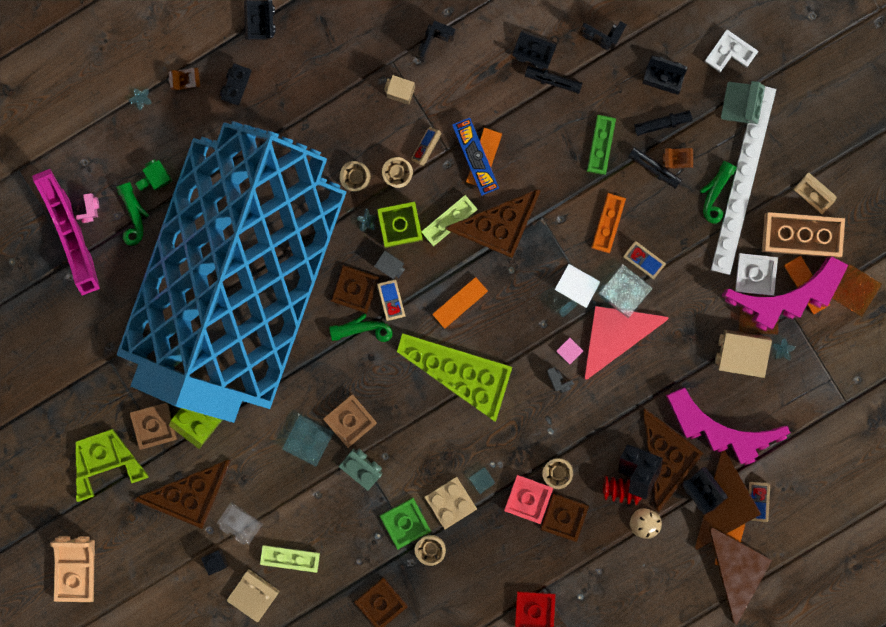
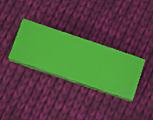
[587,115,616,175]

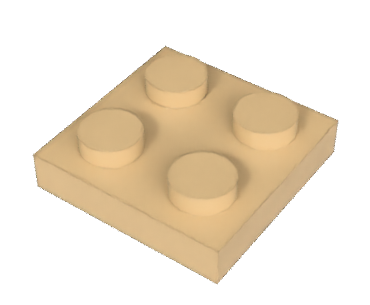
[425,476,477,529]

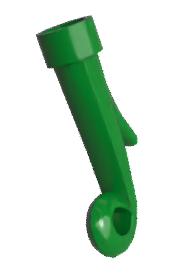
[700,160,737,224]
[116,182,149,246]
[329,314,393,342]

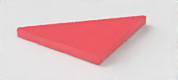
[584,306,668,379]

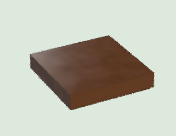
[331,265,379,313]
[540,493,589,542]
[354,577,408,627]

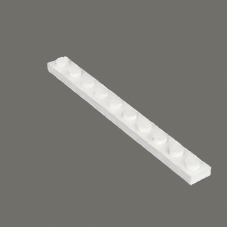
[711,86,776,275]

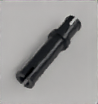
[524,65,583,94]
[634,110,693,136]
[628,147,682,189]

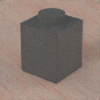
[374,251,405,280]

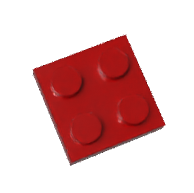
[515,591,556,627]

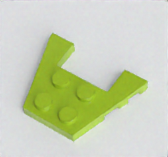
[76,429,149,502]

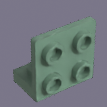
[721,81,765,124]
[339,449,383,491]

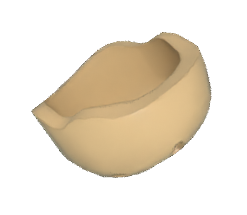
[382,157,413,188]
[340,161,371,191]
[542,458,573,489]
[630,508,662,539]
[415,535,446,566]

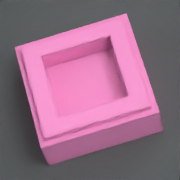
[556,338,583,365]

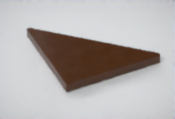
[445,189,541,258]
[643,408,704,512]
[695,450,762,550]
[134,459,231,529]
[708,526,772,625]

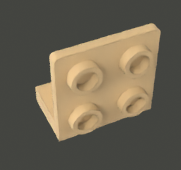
[227,569,280,622]

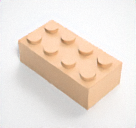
[762,212,845,258]

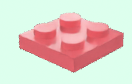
[504,475,553,524]

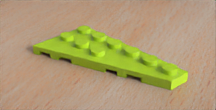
[397,333,512,422]

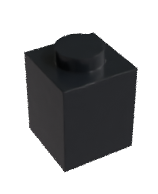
[201,548,229,576]

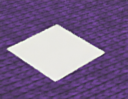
[555,264,600,308]

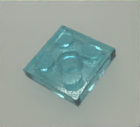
[598,265,653,319]
[282,415,334,466]

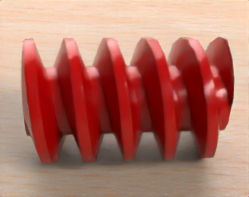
[603,476,642,506]

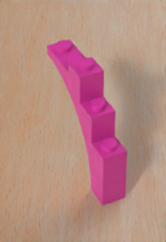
[32,169,100,296]
[722,256,848,331]
[666,388,790,465]

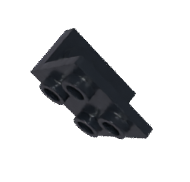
[418,20,456,62]
[580,21,627,50]

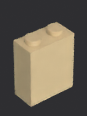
[715,329,772,378]

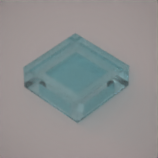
[558,300,577,318]
[469,467,495,494]

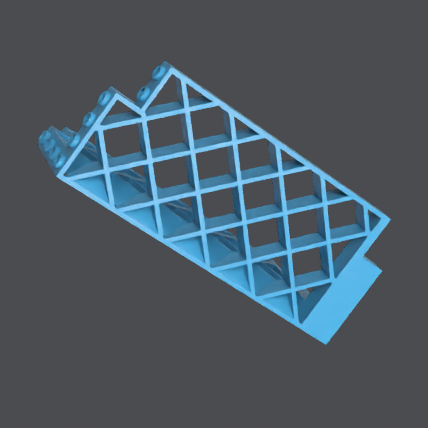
[117,121,346,423]

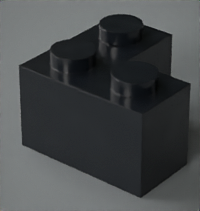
[618,444,663,499]

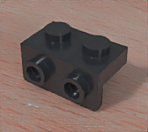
[244,0,276,40]
[512,30,557,69]
[642,55,688,95]
[220,63,252,106]
[682,467,728,515]

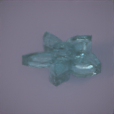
[129,88,152,111]
[357,208,377,231]
[772,338,796,360]

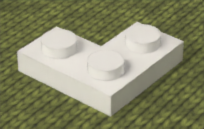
[704,30,758,72]

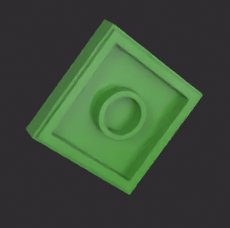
[379,498,431,550]

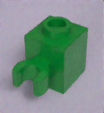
[135,159,173,191]

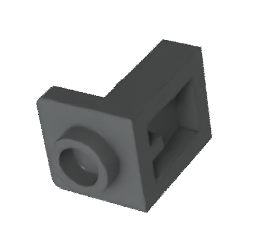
[546,367,574,393]

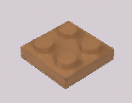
[323,394,377,448]
[130,403,178,450]

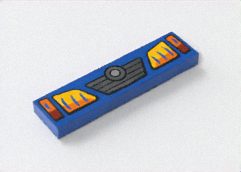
[452,118,499,196]

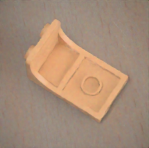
[50,536,95,602]

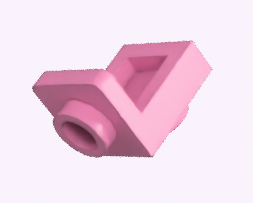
[76,193,99,223]

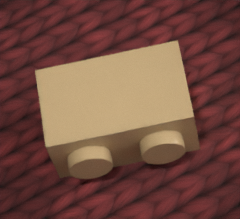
[384,75,415,105]

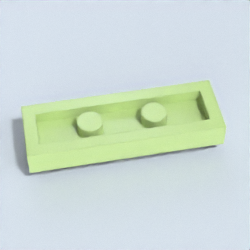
[421,195,478,247]
[260,545,320,573]

